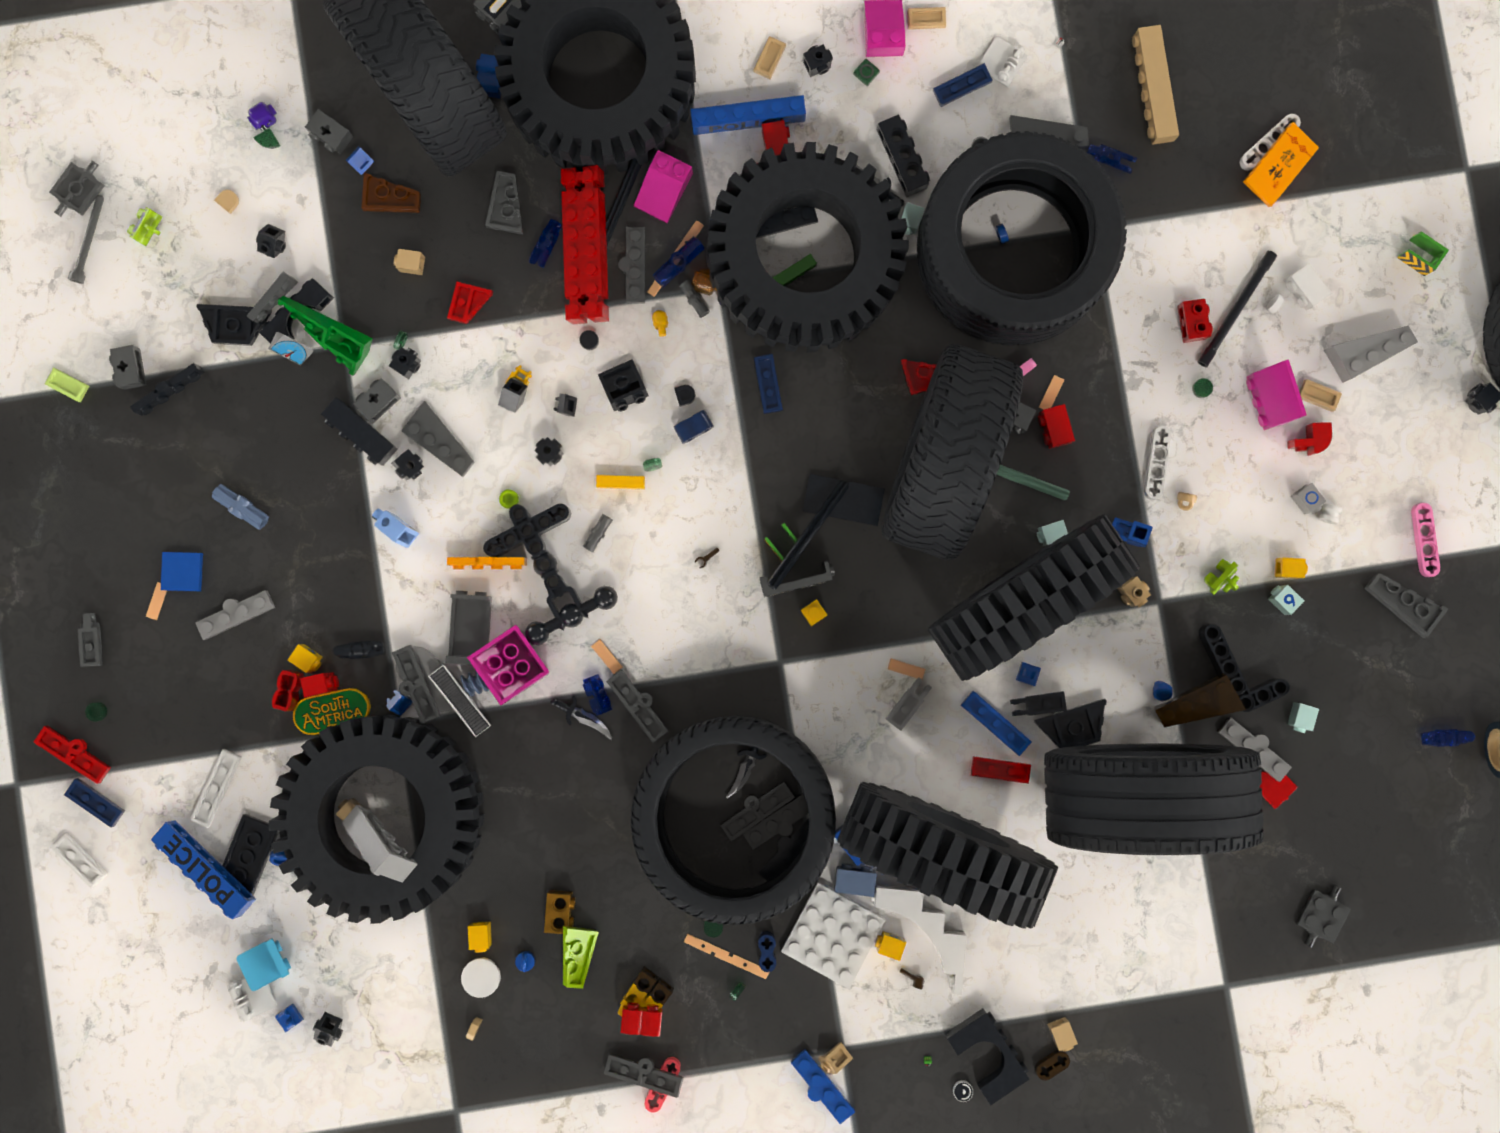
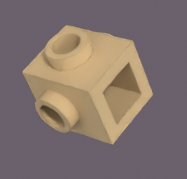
[1117,576,1151,608]

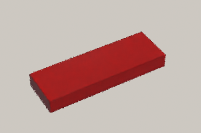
[971,756,1031,784]

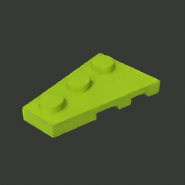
[563,926,599,989]

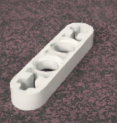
[1239,114,1301,171]
[1144,426,1171,500]

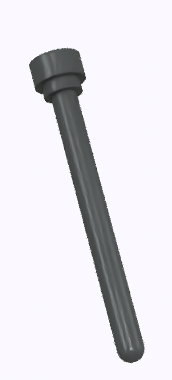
[68,195,104,284]

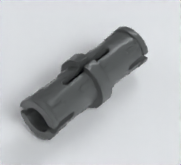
[679,280,710,318]
[583,514,613,552]

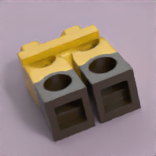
[617,966,674,1017]

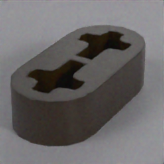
[1035,1050,1070,1081]

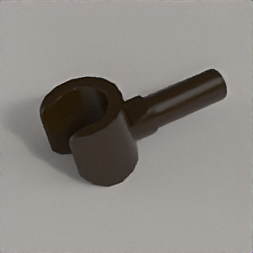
[695,548,719,568]
[899,968,924,990]

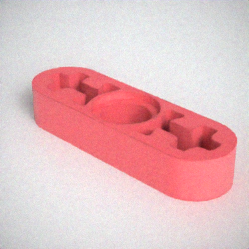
[644,1057,681,1113]

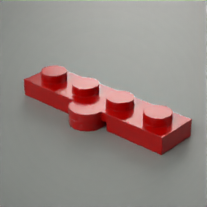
[33,726,111,784]

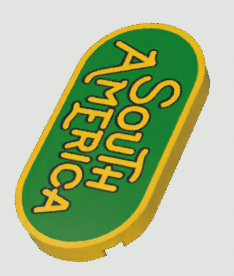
[293,688,371,735]

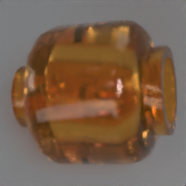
[692,268,717,296]

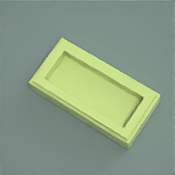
[45,367,90,403]

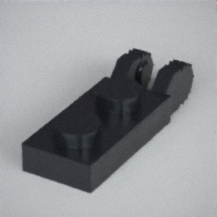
[1010,691,1067,716]

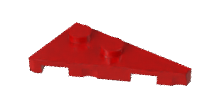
[900,359,937,396]

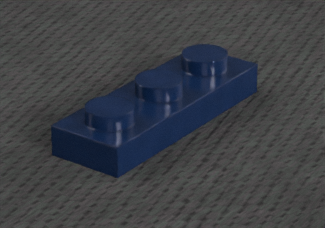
[933,63,993,107]
[754,354,783,414]
[64,778,125,828]

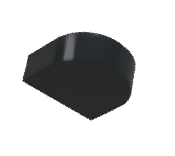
[674,385,696,407]

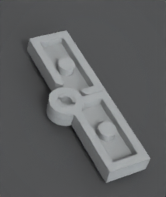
[195,590,275,640]
[1217,717,1292,782]

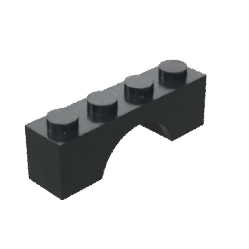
[259,278,334,344]

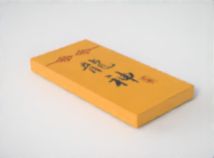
[1243,122,1319,207]

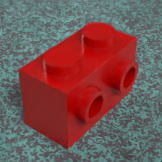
[1177,299,1213,343]

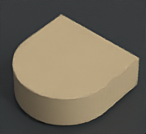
[214,190,239,214]
[466,1017,483,1041]

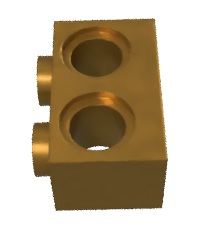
[544,890,575,934]

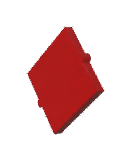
[1260,771,1298,809]

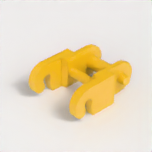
[505,365,532,386]

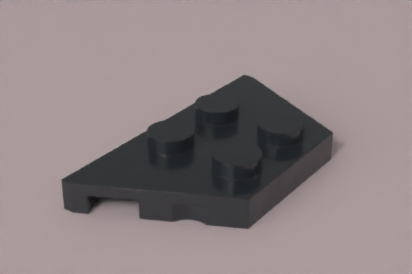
[196,304,272,346]
[1034,699,1107,748]

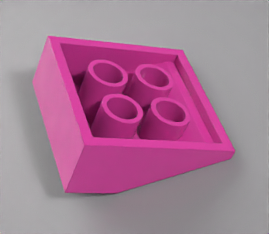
[1246,359,1307,430]
[467,625,549,706]

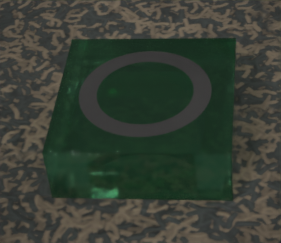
[853,59,880,86]

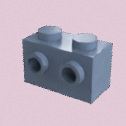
[834,864,877,897]

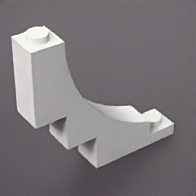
[871,885,967,995]

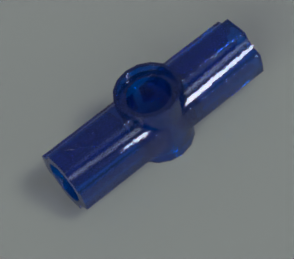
[652,236,705,288]

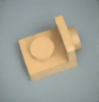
[818,1042,853,1074]

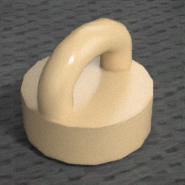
[1177,492,1197,511]

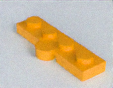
[447,557,527,570]

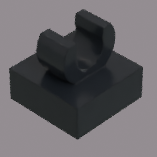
[554,394,577,417]

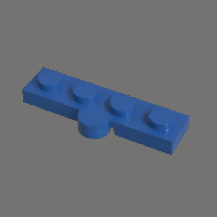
[791,1049,855,1124]

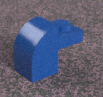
[1112,517,1153,547]

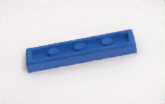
[961,691,1032,756]

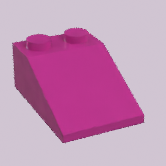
[864,0,906,57]
[634,150,693,224]

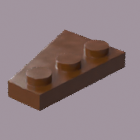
[361,172,421,213]

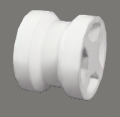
[1318,504,1343,525]

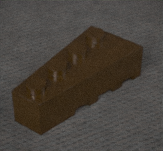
[1154,672,1246,728]

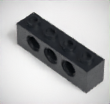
[876,114,930,198]

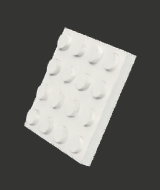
[781,882,886,989]

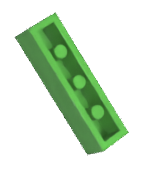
[773,253,817,286]

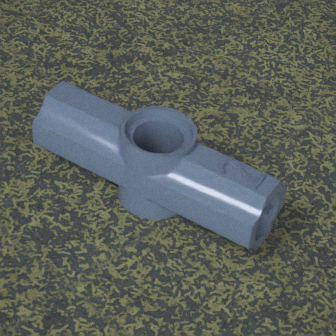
[212,484,269,530]

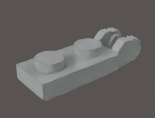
[885,677,932,731]

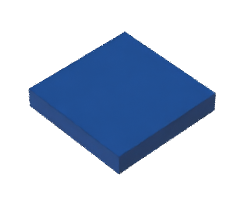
[161,552,203,591]

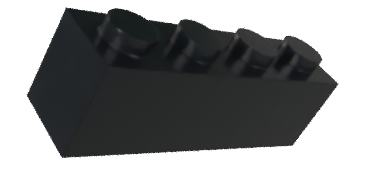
[321,397,398,466]

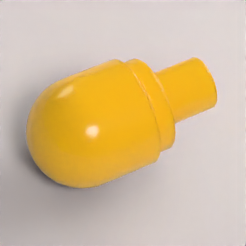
[652,310,668,337]

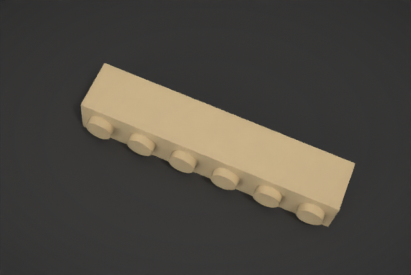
[1132,25,1179,145]

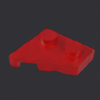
[447,282,493,324]

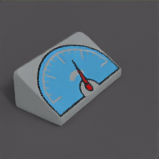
[268,332,314,365]

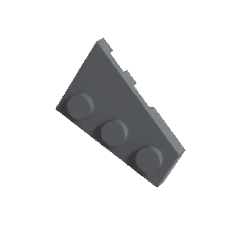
[485,171,523,235]
[247,271,298,323]

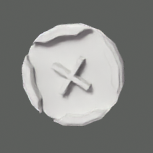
[461,957,501,998]

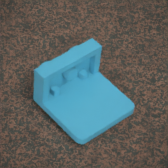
[236,938,291,991]

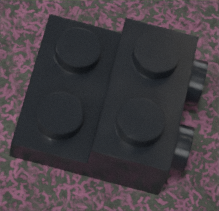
[598,359,649,412]

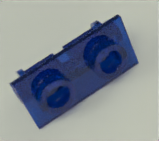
[582,674,612,716]

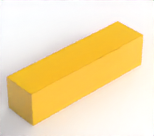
[596,475,645,490]

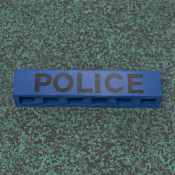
[691,95,806,135]
[151,820,256,920]

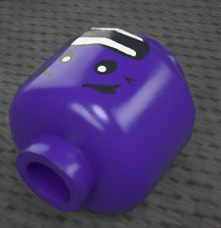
[247,102,277,131]

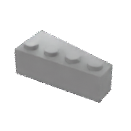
[1324,325,1418,383]
[342,805,417,883]

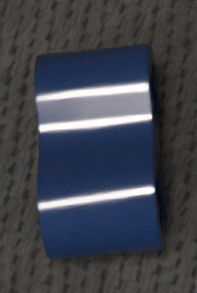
[673,410,714,444]
[758,931,776,972]

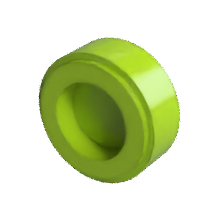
[499,490,519,509]

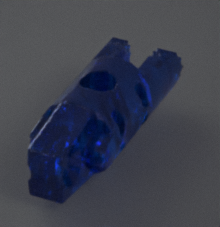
[1087,144,1137,174]
[529,219,561,267]
[1421,729,1476,747]

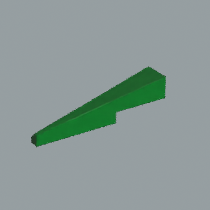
[278,296,373,376]

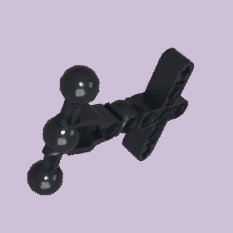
[483,503,618,646]

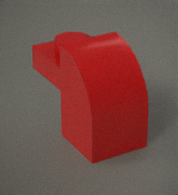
[1287,422,1332,456]

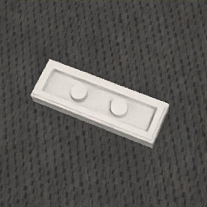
[51,833,107,889]

